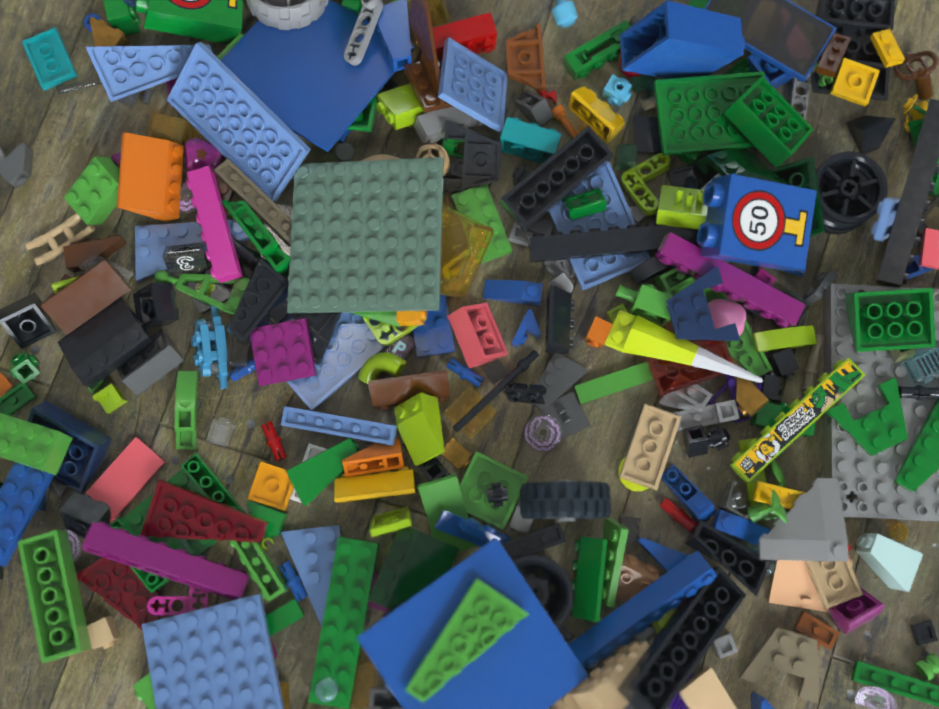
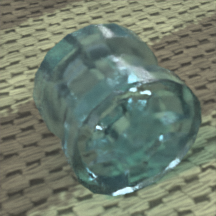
[316,677,339,702]

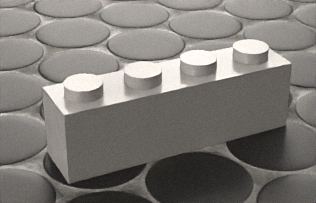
[413,107,484,145]

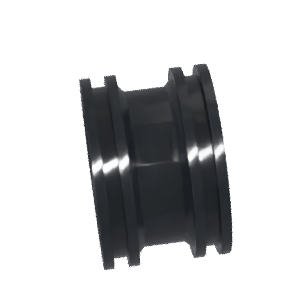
[816,151,888,235]
[513,554,573,628]

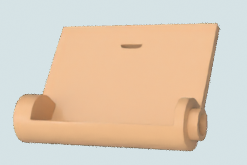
[768,555,853,612]

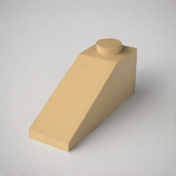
[87,616,121,650]

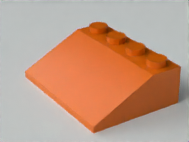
[117,132,184,222]

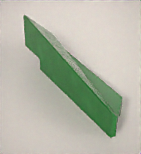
[222,200,291,276]

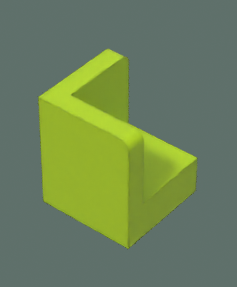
[92,383,128,414]

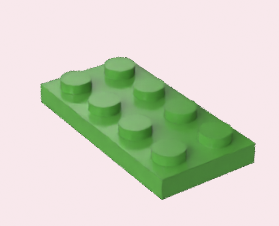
[451,184,512,265]

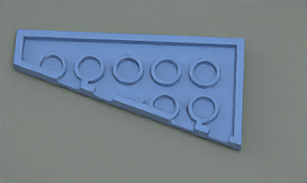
[86,45,213,102]
[135,220,250,282]
[281,525,341,626]

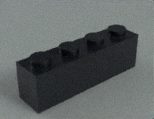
[685,521,771,596]

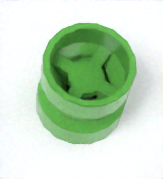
[915,653,939,681]

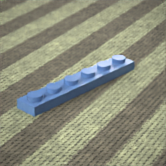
[281,406,397,445]

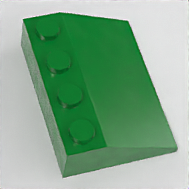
[724,76,814,168]
[845,288,936,352]

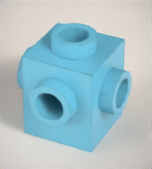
[601,74,632,107]

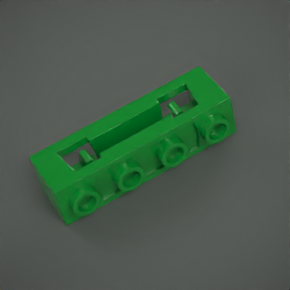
[562,20,631,81]

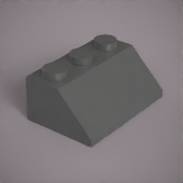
[117,329,184,396]

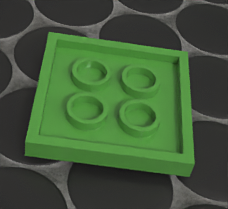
[459,451,529,530]

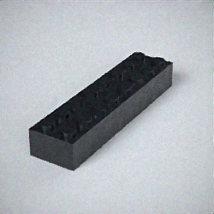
[617,566,746,709]

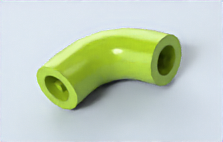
[358,352,406,384]

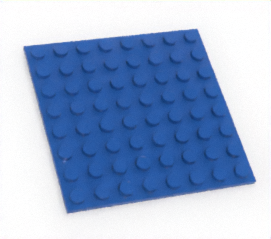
[221,0,415,152]
[356,537,589,709]

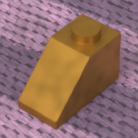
[736,377,769,417]
[441,438,471,470]

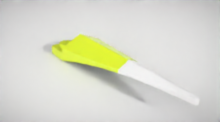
[605,310,763,383]

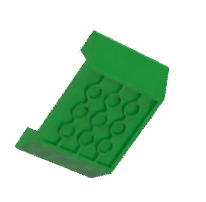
[110,453,246,593]

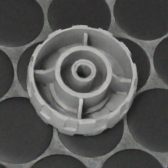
[246,0,328,30]

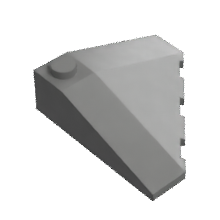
[759,478,848,561]

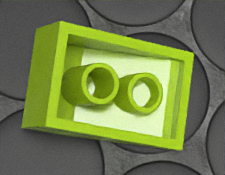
[394,393,445,466]

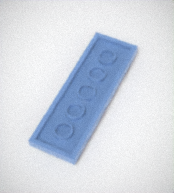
[871,197,901,241]

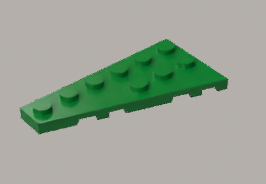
[893,400,939,492]

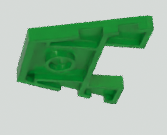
[826,377,908,456]

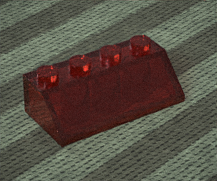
[646,340,733,397]

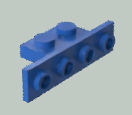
[435,509,511,547]

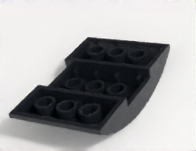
[811,0,895,101]

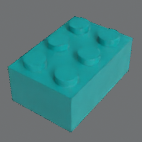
[500,117,561,164]

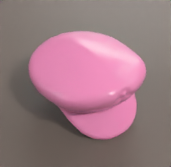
[707,299,746,336]

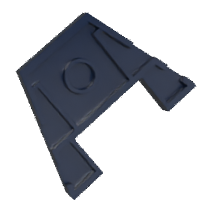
[665,266,740,341]

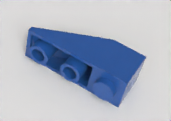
[661,464,716,522]

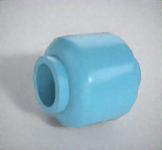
[552,0,578,28]

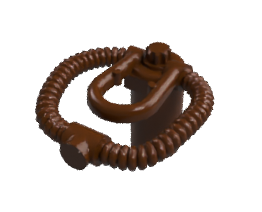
[893,50,939,100]

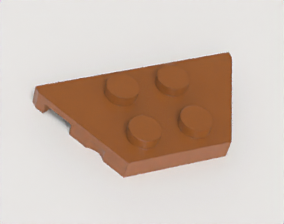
[505,24,546,91]

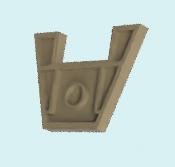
[739,625,819,704]

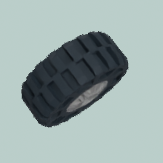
[520,480,611,521]

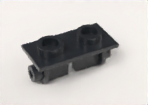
[504,382,547,404]

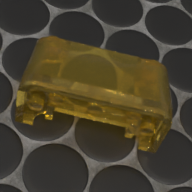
[440,205,494,297]

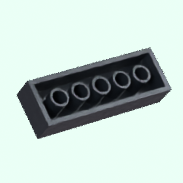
[500,126,614,232]

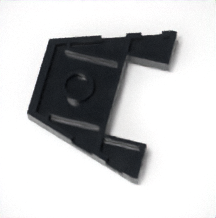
[443,120,502,195]
[264,300,342,365]

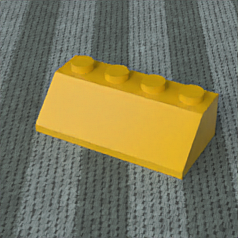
[334,466,417,503]

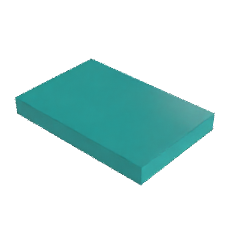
[21,27,78,91]

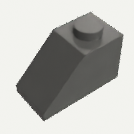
[513,90,554,127]
[0,143,33,189]

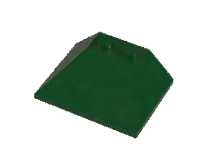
[695,149,787,185]

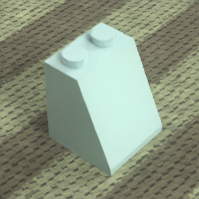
[856,533,923,592]

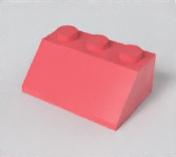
[448,302,509,368]

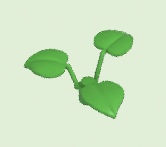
[747,460,788,523]

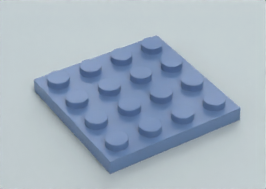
[438,37,507,132]

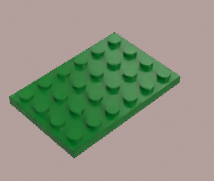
[653,71,765,156]

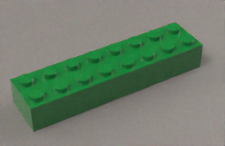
[308,536,380,709]

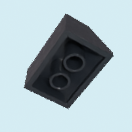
[545,285,575,354]

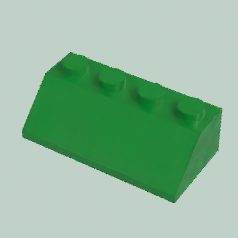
[570,536,607,622]

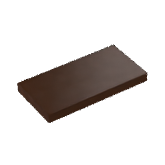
[40,259,131,335]

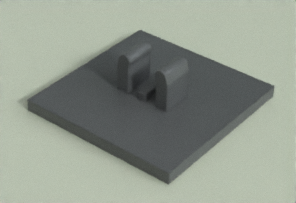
[539,391,590,440]

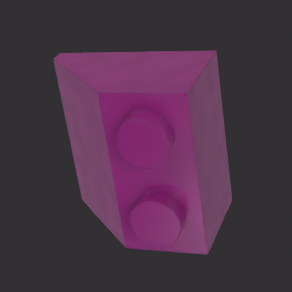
[828,587,884,634]

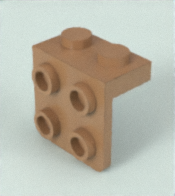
[615,552,660,604]

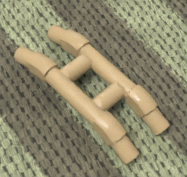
[24,213,95,266]

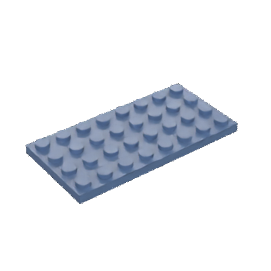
[167,42,311,202]

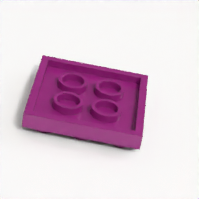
[250,318,317,386]

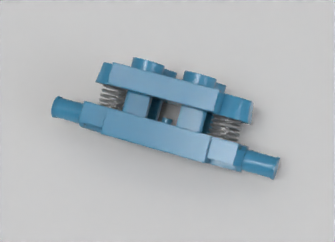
[191,306,229,389]

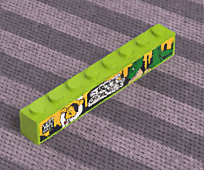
[729,358,866,483]

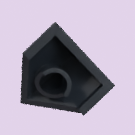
[846,115,896,154]

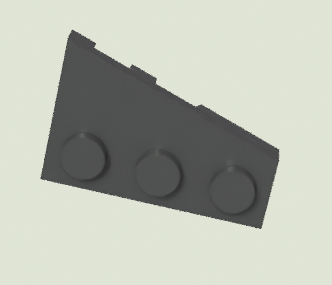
[530,353,589,411]

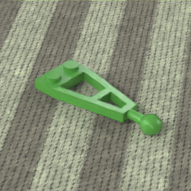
[154,270,250,315]

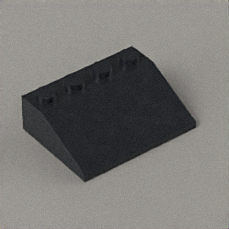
[57,296,155,388]

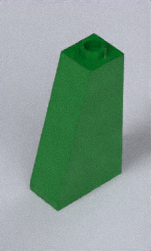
[286,438,360,506]

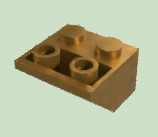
[90,17,131,46]

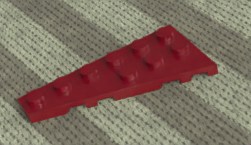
[140,480,268,542]
[76,557,174,631]

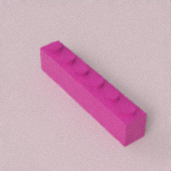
[186,166,243,283]

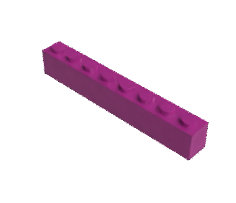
[655,232,805,328]
[82,522,249,601]

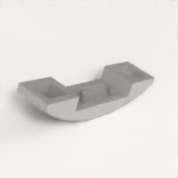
[672,400,739,432]

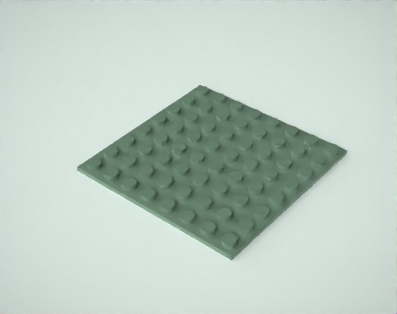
[287,157,444,313]

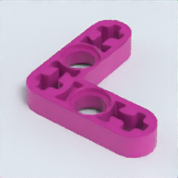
[147,556,209,615]

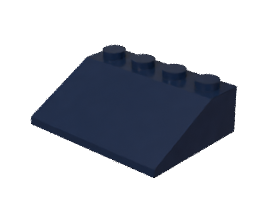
[27,401,112,493]

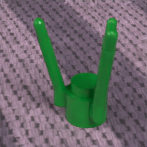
[443,137,465,159]

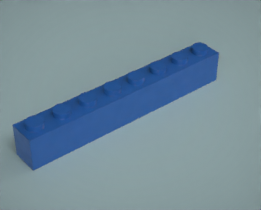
[568,550,717,671]

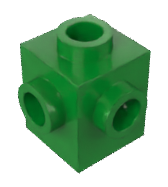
[9,351,40,384]

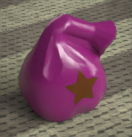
[184,139,223,177]

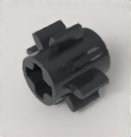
[707,425,731,451]
[487,482,508,507]

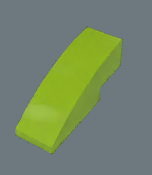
[753,325,817,352]

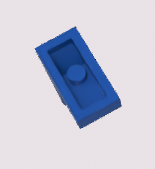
[511,309,541,349]

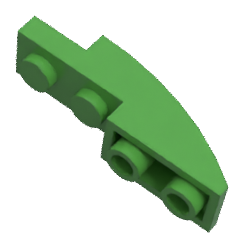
[175,371,198,450]

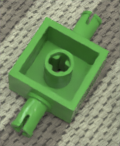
[615,284,674,327]

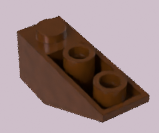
[63,235,127,273]

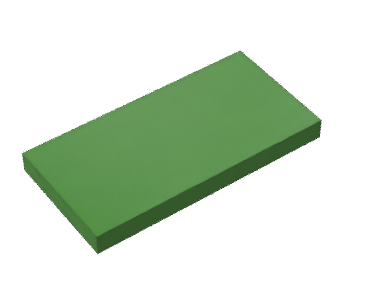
[418,474,477,552]

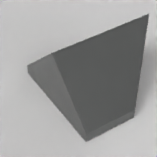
[716,480,750,519]

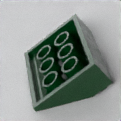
[770,156,825,238]
[368,527,460,609]

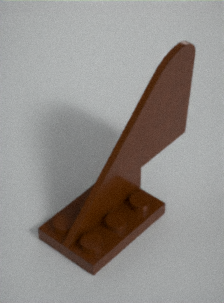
[404,0,454,113]

